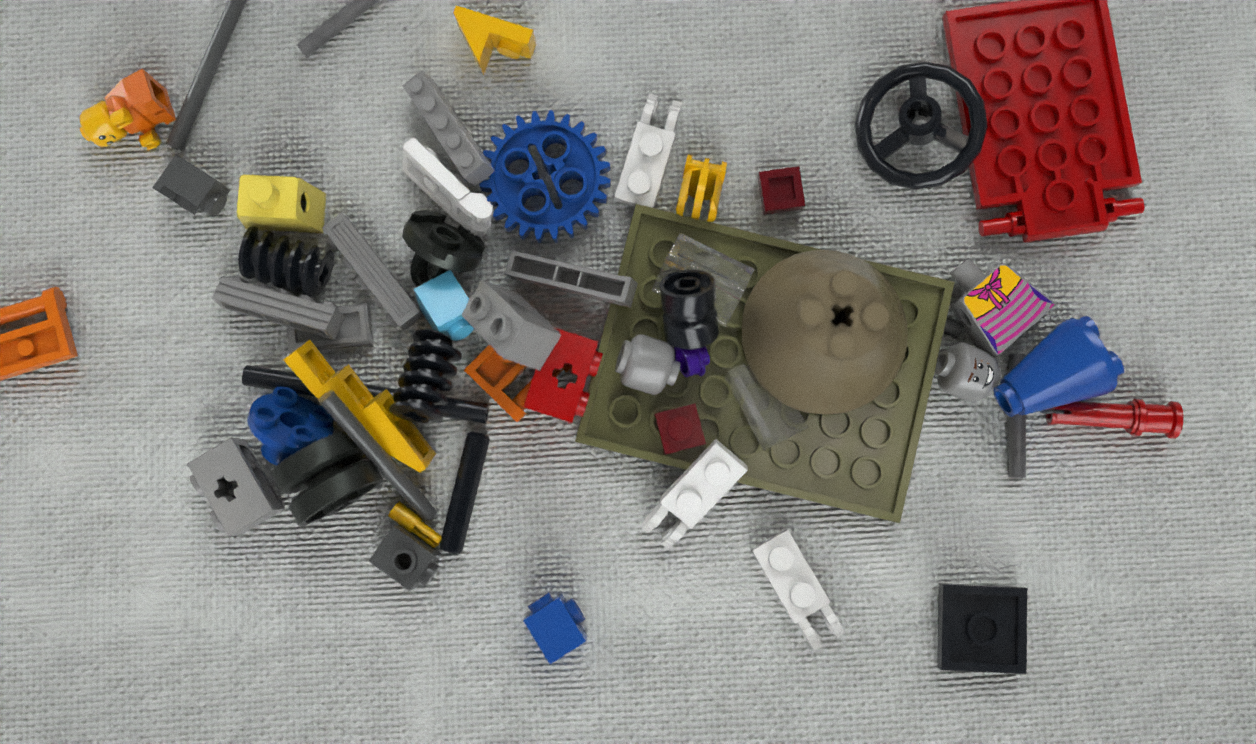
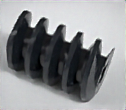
[238,226,334,298]
[388,329,462,423]

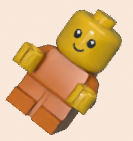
[79,68,176,150]

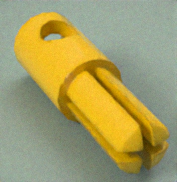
[388,501,442,548]

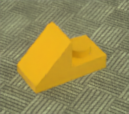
[453,5,536,75]

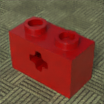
[523,327,603,423]

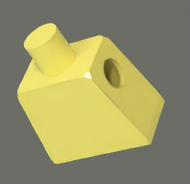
[237,175,326,233]

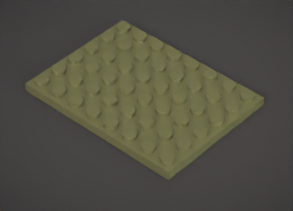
[575,204,955,523]

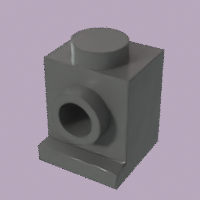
[152,154,230,217]

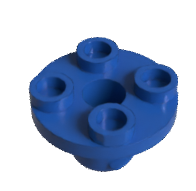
[247,387,334,465]

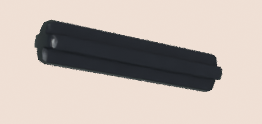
[439,431,490,554]

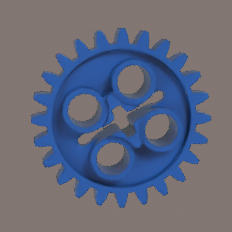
[479,110,611,244]

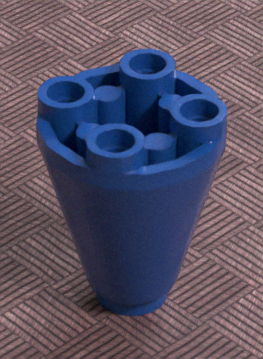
[993,316,1124,417]

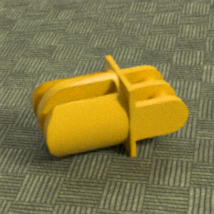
[676,154,727,222]

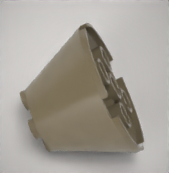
[741,250,908,415]

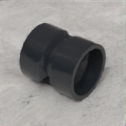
[659,270,719,349]

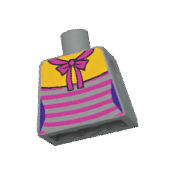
[950,258,1056,357]

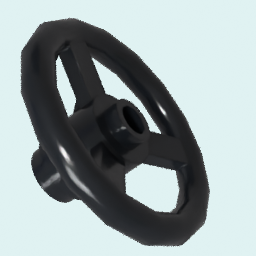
[855,61,988,190]

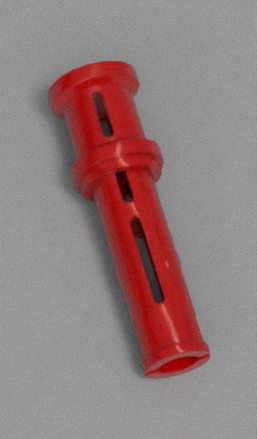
[1046,399,1184,439]

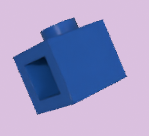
[523,593,588,664]

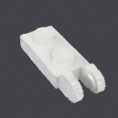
[614,93,682,208]
[402,137,494,237]
[641,439,748,550]
[751,529,845,651]

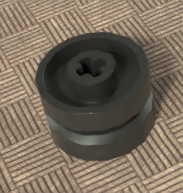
[270,430,383,527]

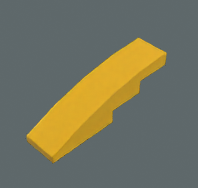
[283,340,436,473]

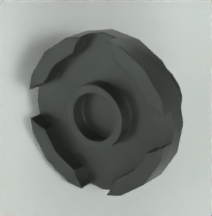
[402,210,485,287]

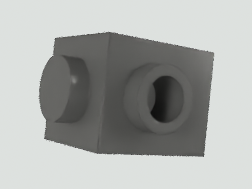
[369,525,441,591]

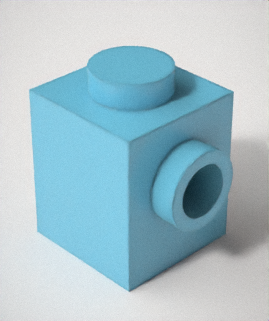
[414,270,474,341]

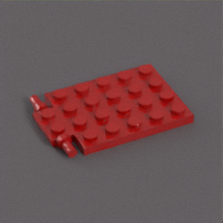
[942,0,1145,243]

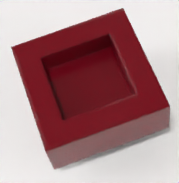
[757,166,806,215]
[654,403,706,455]

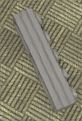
[403,70,495,187]
[322,213,424,330]
[505,250,638,308]
[212,276,345,340]

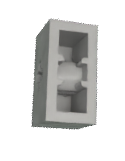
[462,280,562,370]
[187,437,285,537]

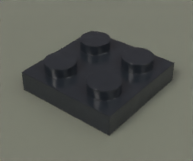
[937,583,1028,674]

